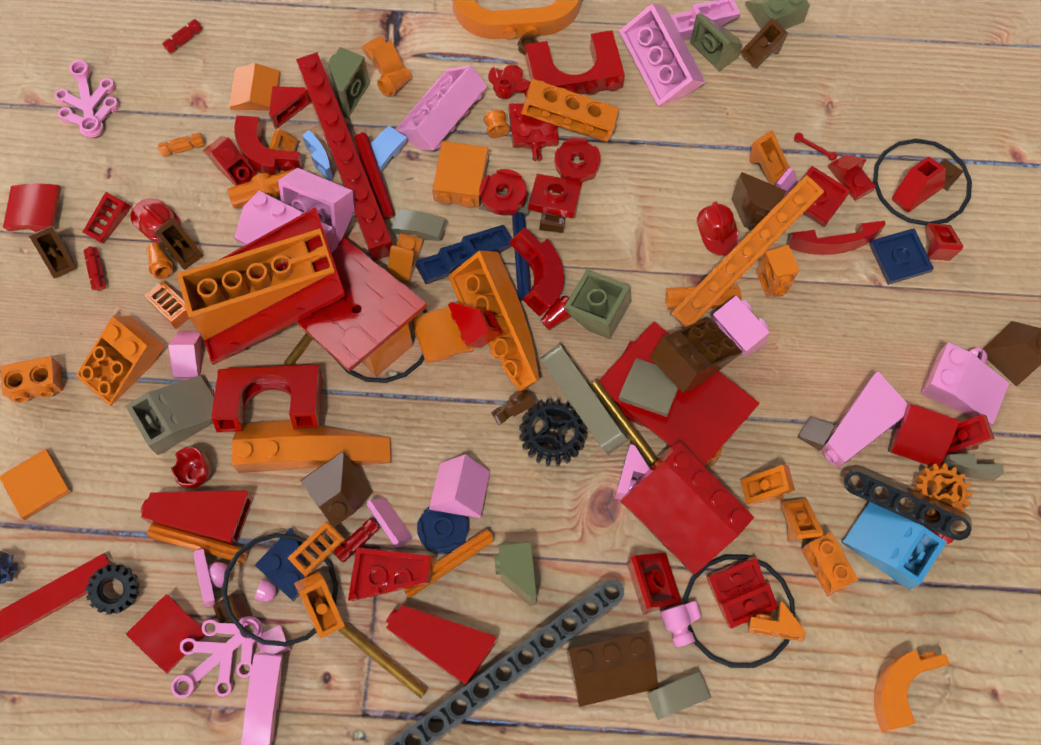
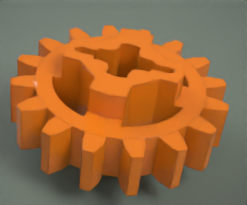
[912,463,973,518]

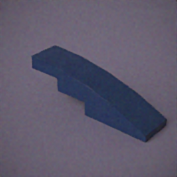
[415,225,512,284]

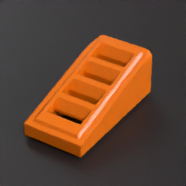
[144,281,189,329]
[288,521,345,577]

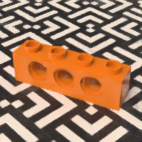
[521,79,619,142]

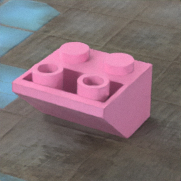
[712,296,770,357]

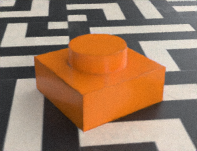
[269,129,298,151]

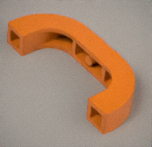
[452,0,581,39]

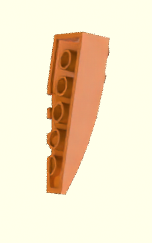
[448,250,539,391]
[232,420,391,473]

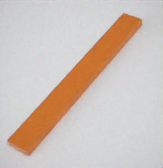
[671,175,824,328]

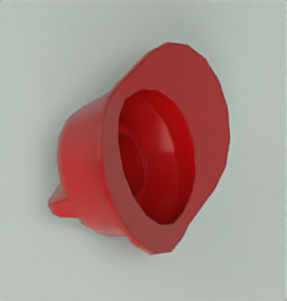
[130,198,181,243]
[697,201,740,256]

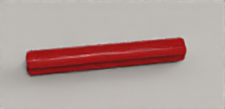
[354,132,395,219]

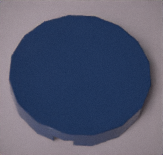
[417,506,469,555]

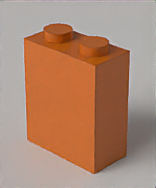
[432,141,488,208]

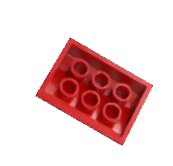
[620,443,755,575]

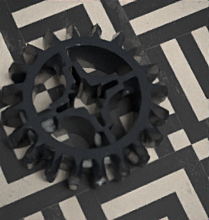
[519,399,587,467]

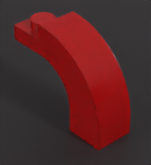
[234,115,304,175]
[509,227,564,316]

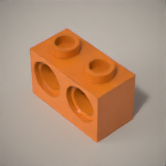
[756,245,800,297]
[0,356,63,403]
[801,532,859,596]

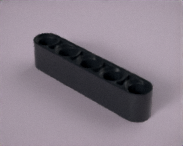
[844,467,972,541]

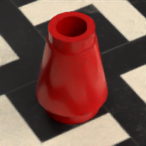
[540,295,572,331]

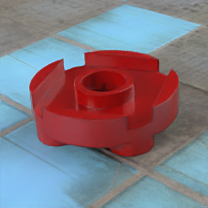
[554,138,601,182]
[479,169,527,215]

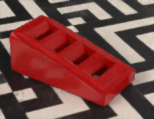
[82,192,131,244]

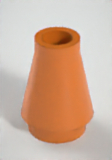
[377,67,411,96]
[146,243,173,279]

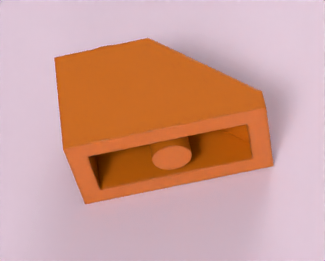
[294,572,345,639]

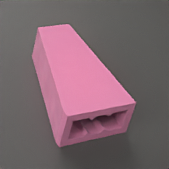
[822,372,907,469]

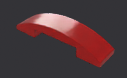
[786,220,886,255]

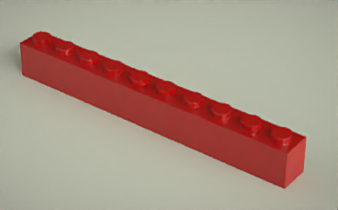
[296,52,393,261]

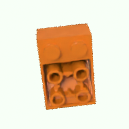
[76,316,165,405]

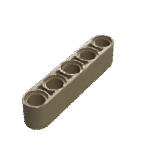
[540,343,629,455]

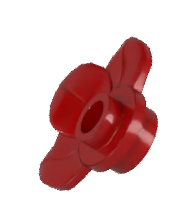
[488,65,531,99]

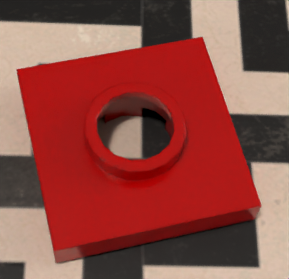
[528,173,582,218]

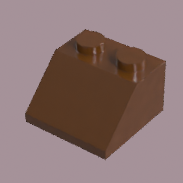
[731,172,786,231]

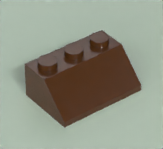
[567,631,658,707]

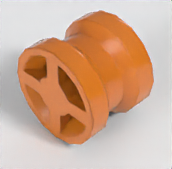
[484,110,510,138]

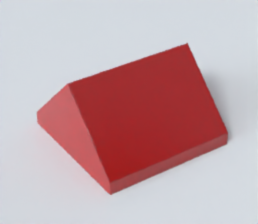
[627,553,682,615]

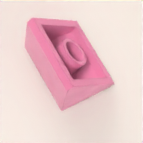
[429,454,490,518]

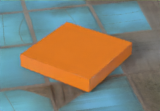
[0,449,71,520]

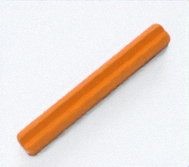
[147,523,248,564]
[403,529,494,598]

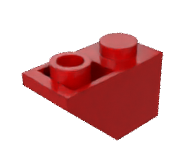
[203,136,257,186]
[892,156,946,213]
[448,302,503,348]

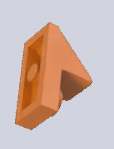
[362,36,404,75]
[749,130,790,183]
[387,233,424,284]
[741,464,795,504]
[781,498,823,542]
[748,601,806,642]

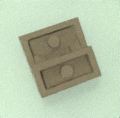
[619,358,679,417]

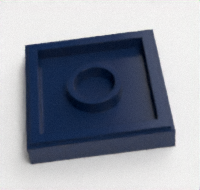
[869,228,934,285]

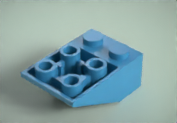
[842,502,947,590]

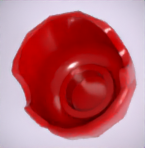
[171,447,211,488]

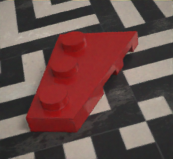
[348,548,434,601]

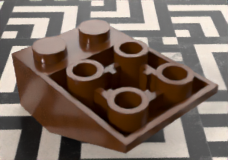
[650,318,742,393]

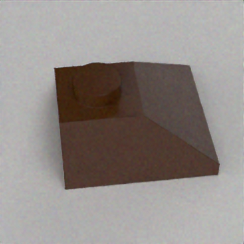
[983,321,1041,387]
[300,451,372,528]

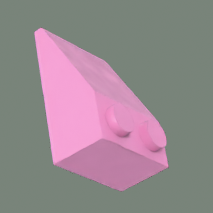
[921,342,1009,426]

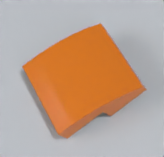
[411,307,476,363]

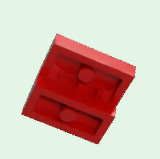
[3,183,61,232]
[889,404,959,467]
[706,556,778,629]
[126,594,205,674]

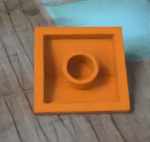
[229,63,280,111]

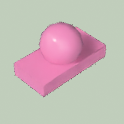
[193,549,231,608]

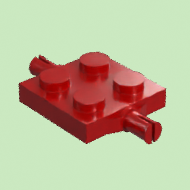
[508,91,559,161]

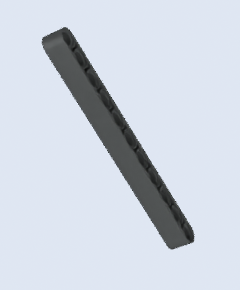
[387,579,624,745]

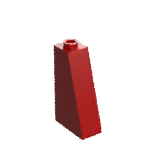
[141,490,254,546]
[386,605,497,686]

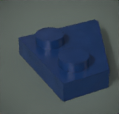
[255,528,310,602]

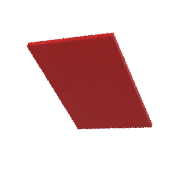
[599,322,760,467]

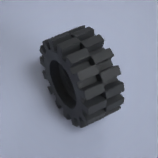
[86,564,140,615]

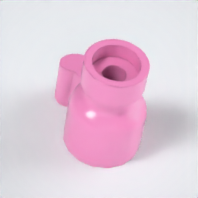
[660,601,702,648]

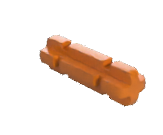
[158,133,205,156]

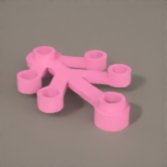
[55,60,119,138]
[171,616,263,698]

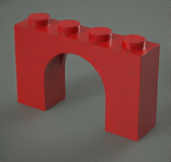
[525,30,625,95]
[211,364,322,433]

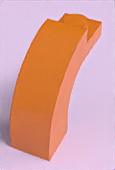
[874,650,950,732]

